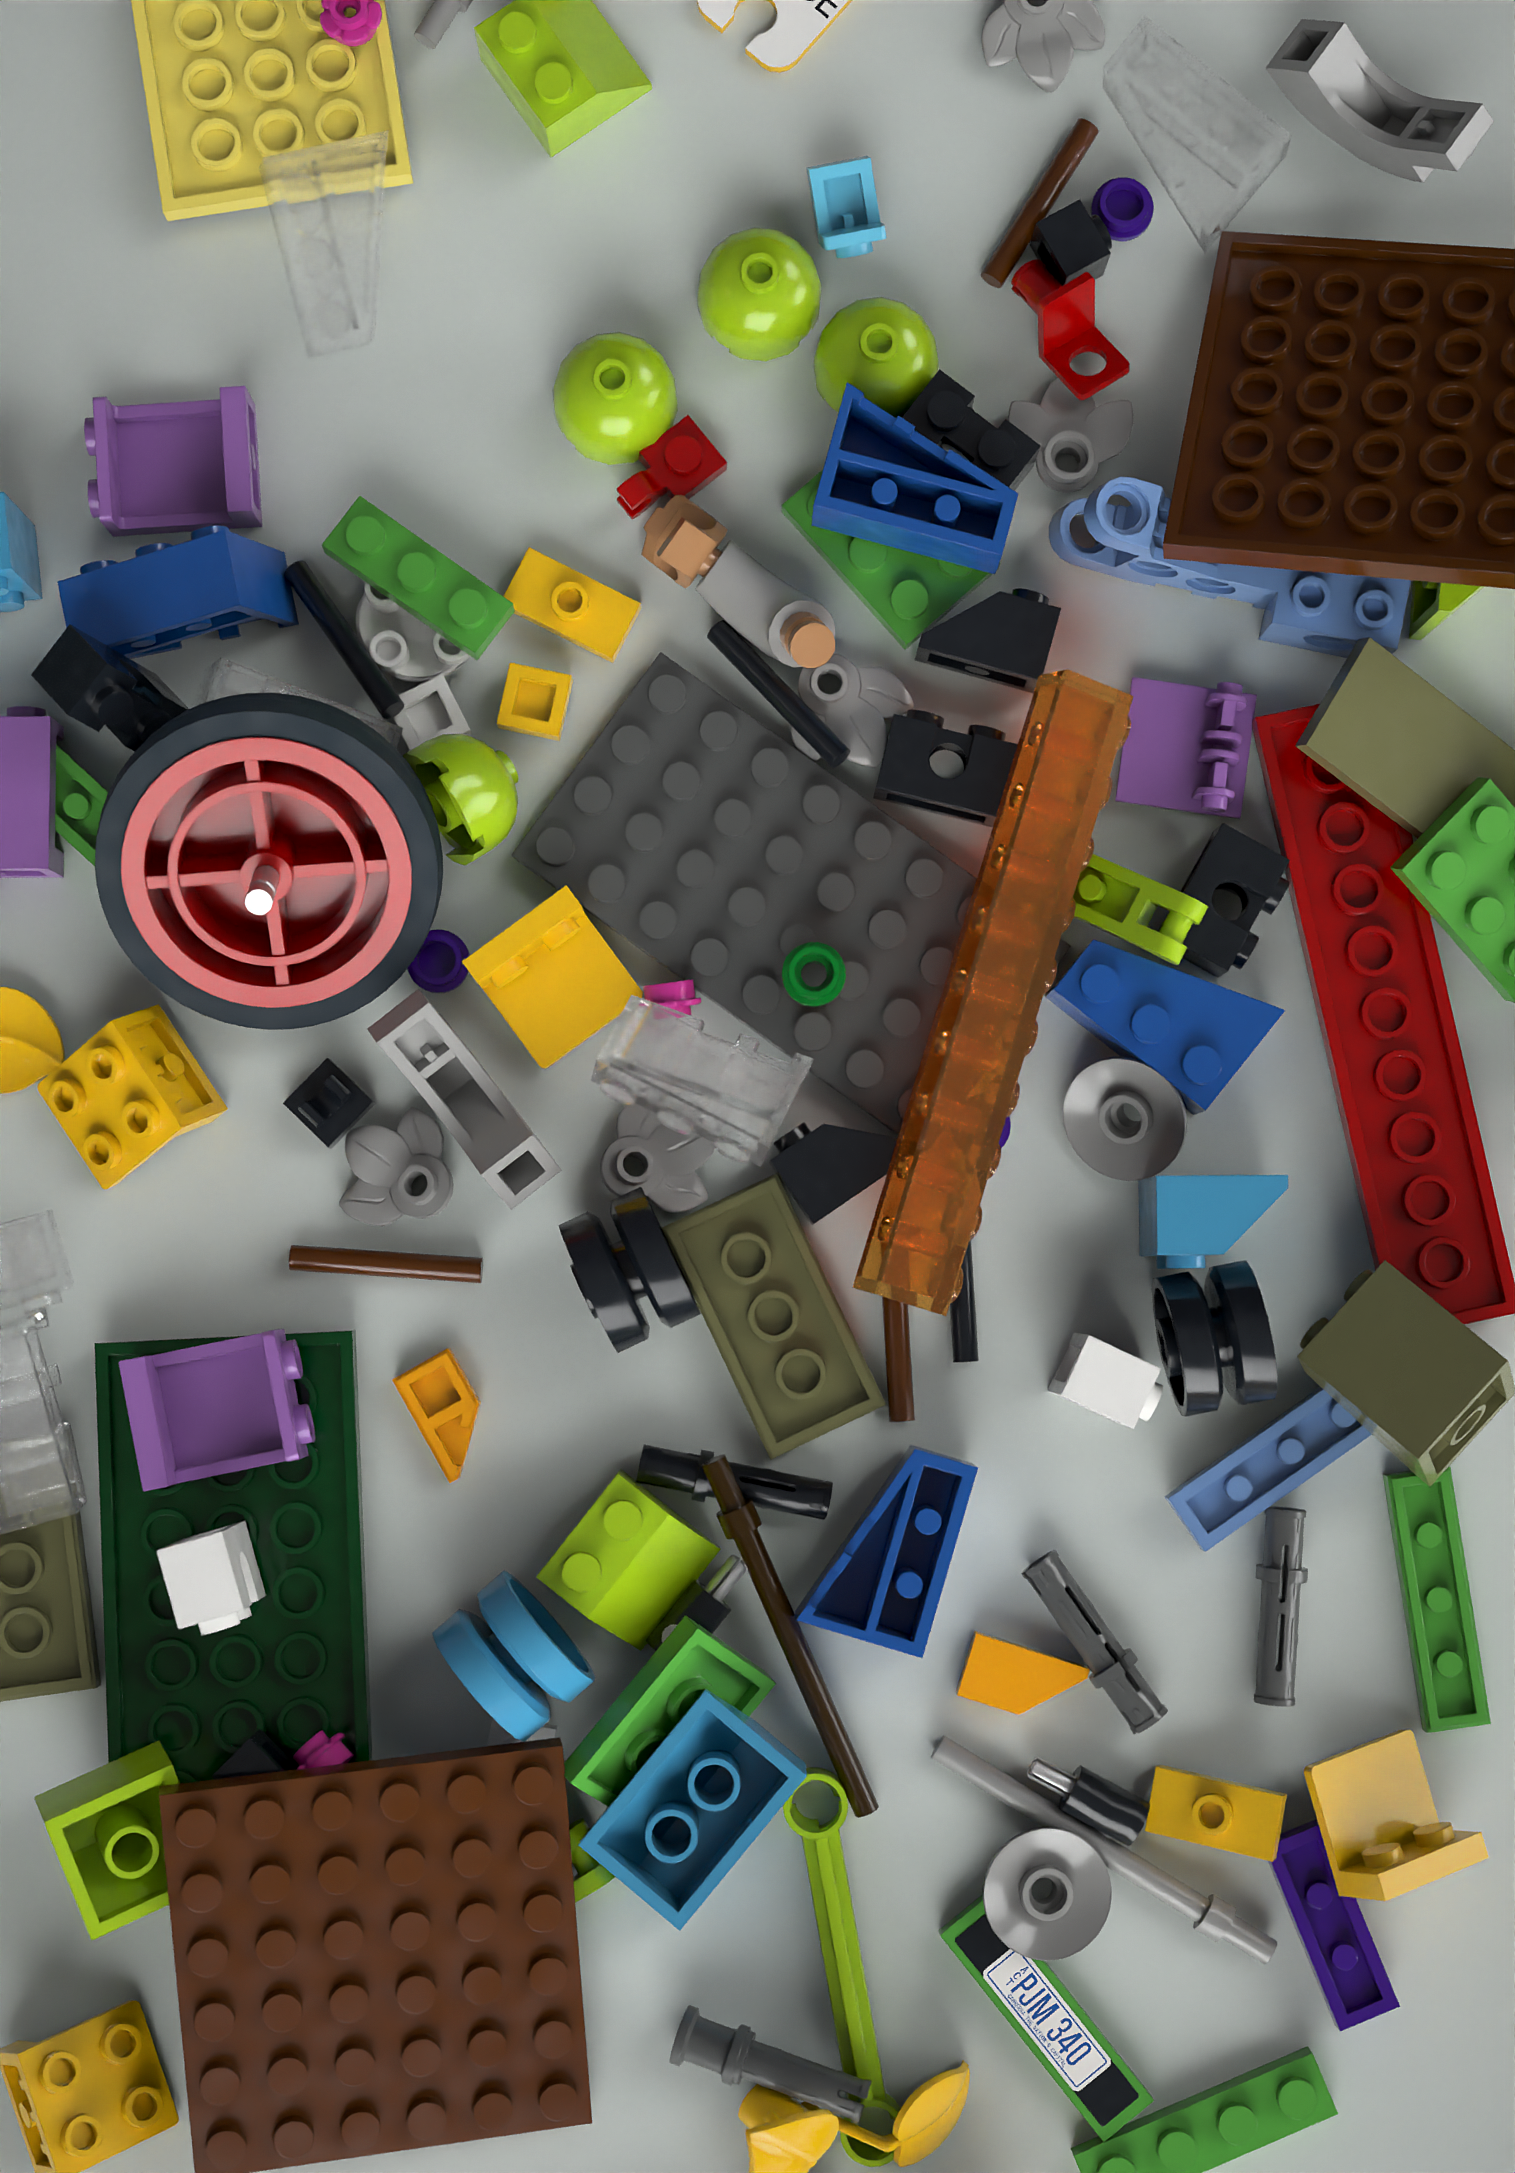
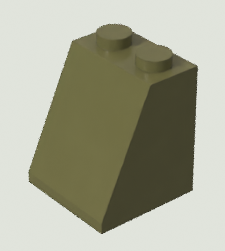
[1297,1260,1515,1487]

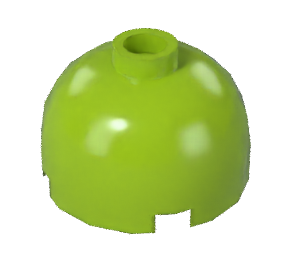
[697,228,822,361]
[813,297,939,418]
[552,332,678,465]
[402,734,518,866]

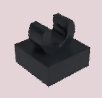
[283,1058,376,1149]

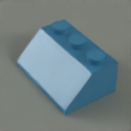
[578,1689,807,1931]

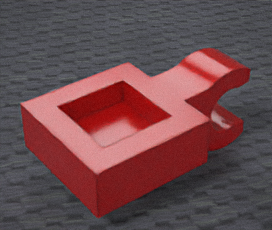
[616,415,727,520]

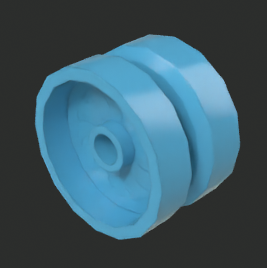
[432,1570,596,1742]

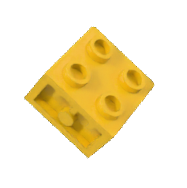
[462,885,643,1069]
[37,1004,228,1189]
[1304,1730,1489,1901]
[0,2000,179,2173]

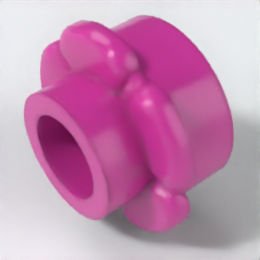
[320,0,382,46]
[639,979,701,1023]
[292,1731,353,1769]

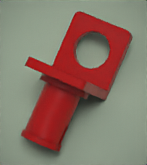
[1011,259,1130,400]

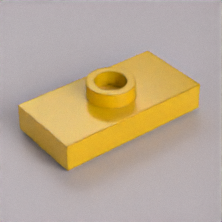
[503,547,642,663]
[1145,1765,1287,1862]

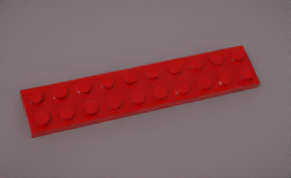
[1252,704,1515,1324]

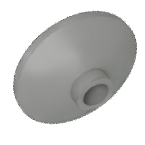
[1063,1056,1187,1181]
[982,1827,1112,1961]

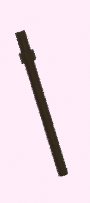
[701,1454,879,1817]

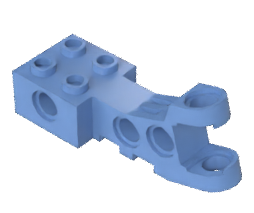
[1049,477,1411,658]

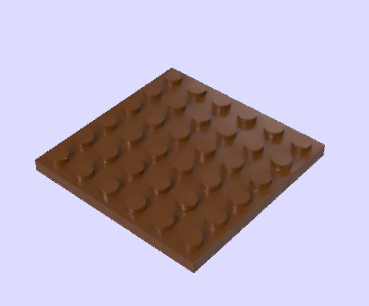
[1163,231,1515,589]
[159,1737,592,2173]

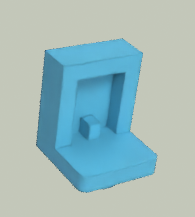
[806,156,887,258]

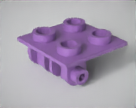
[1115,677,1257,819]

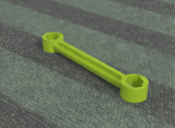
[783,1767,901,2167]

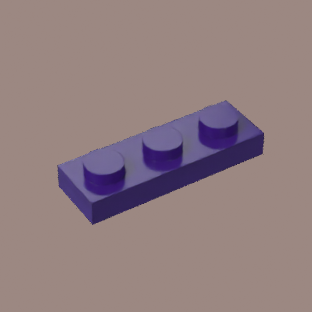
[1268,1819,1400,2031]

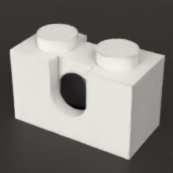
[1047,1333,1163,1429]
[157,1521,266,1635]

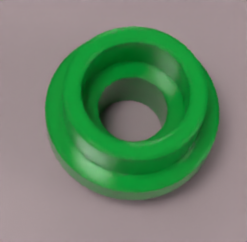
[782,942,846,1007]

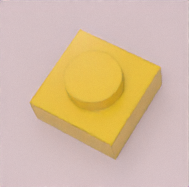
[496,662,573,741]

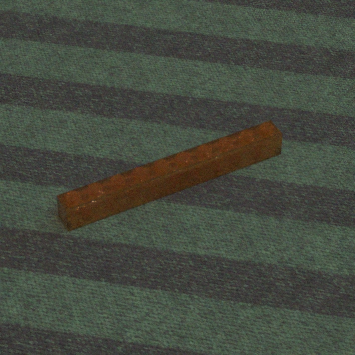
[852,669,1134,1316]

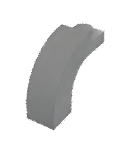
[1266,19,1494,183]
[367,989,562,1210]

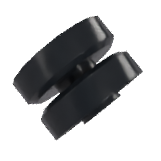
[558,1187,701,1353]
[1152,1260,1278,1417]

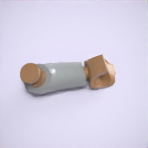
[641,495,835,668]

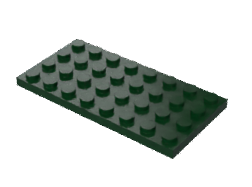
[94,1330,372,1784]

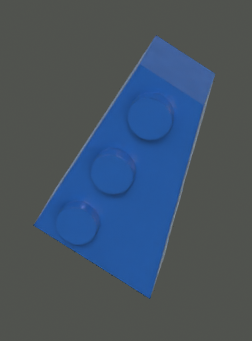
[811,382,1019,574]
[57,525,299,659]
[1046,939,1285,1115]
[795,1445,978,1658]

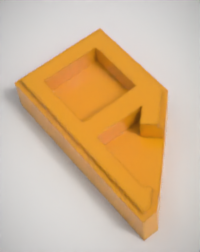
[392,1348,481,1483]
[956,1630,1090,1715]

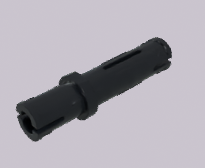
[636,1444,833,1520]

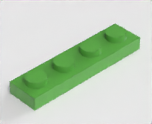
[1071,2046,1338,2173]

